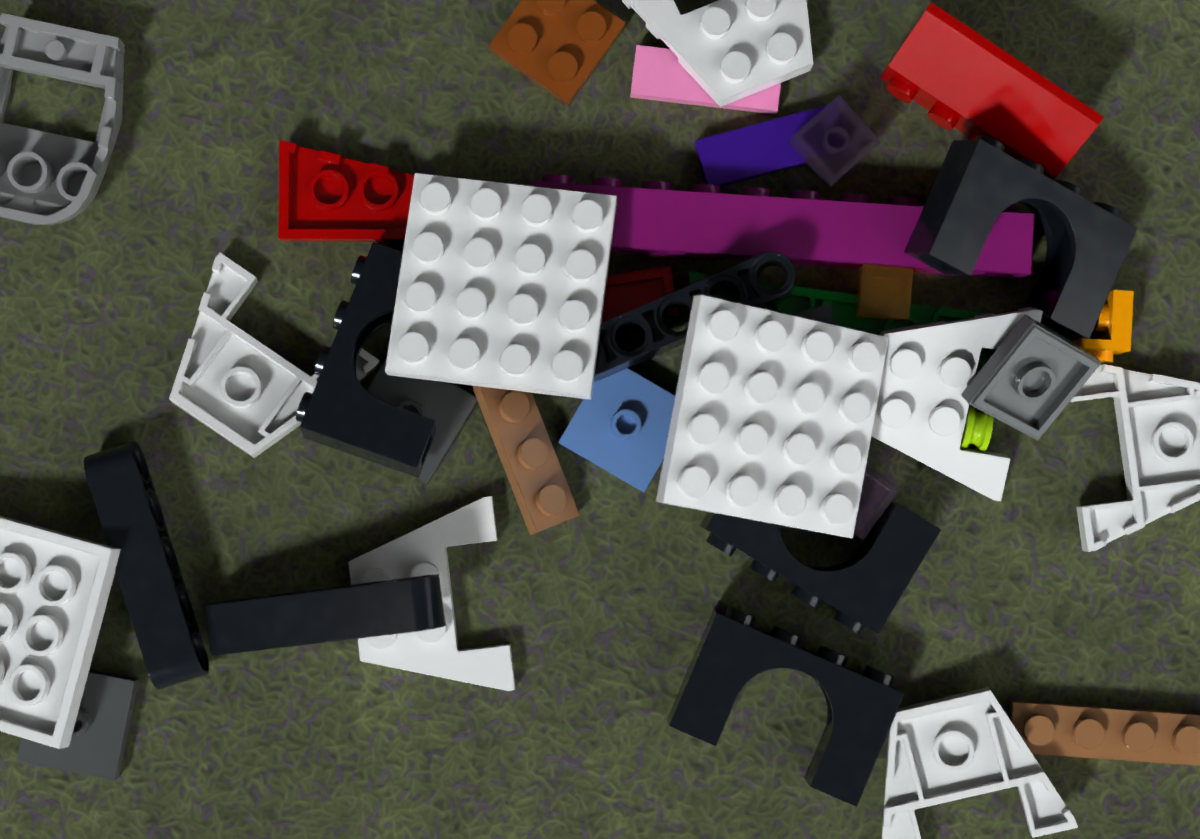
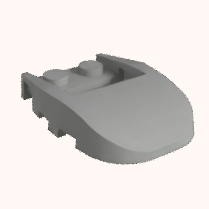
[0,13,125,225]

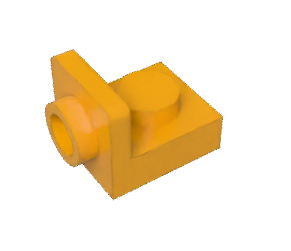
[1072,290,1134,363]

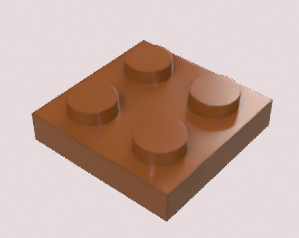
[488,0,626,106]

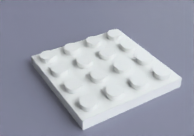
[385,173,617,400]
[656,295,889,539]
[0,516,121,749]

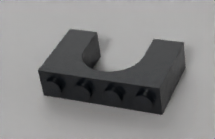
[904,135,1137,339]
[296,242,436,478]
[700,501,941,634]
[667,606,904,807]

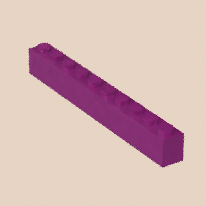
[531,174,1034,280]

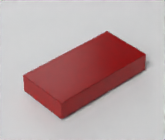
[601,266,678,323]

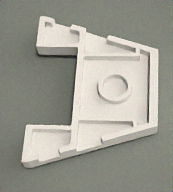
[621,0,813,107]
[169,252,380,458]
[871,307,1043,501]
[1069,364,1200,552]
[349,496,516,691]
[881,687,1078,839]

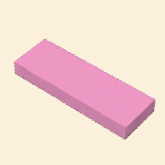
[630,45,781,115]

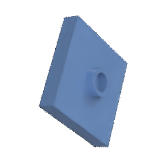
[558,368,675,493]

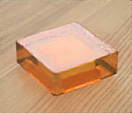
[856,264,914,321]

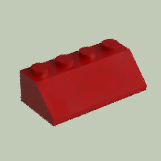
[880,2,1104,180]

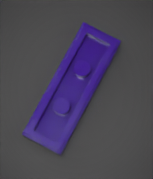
[694,102,851,187]

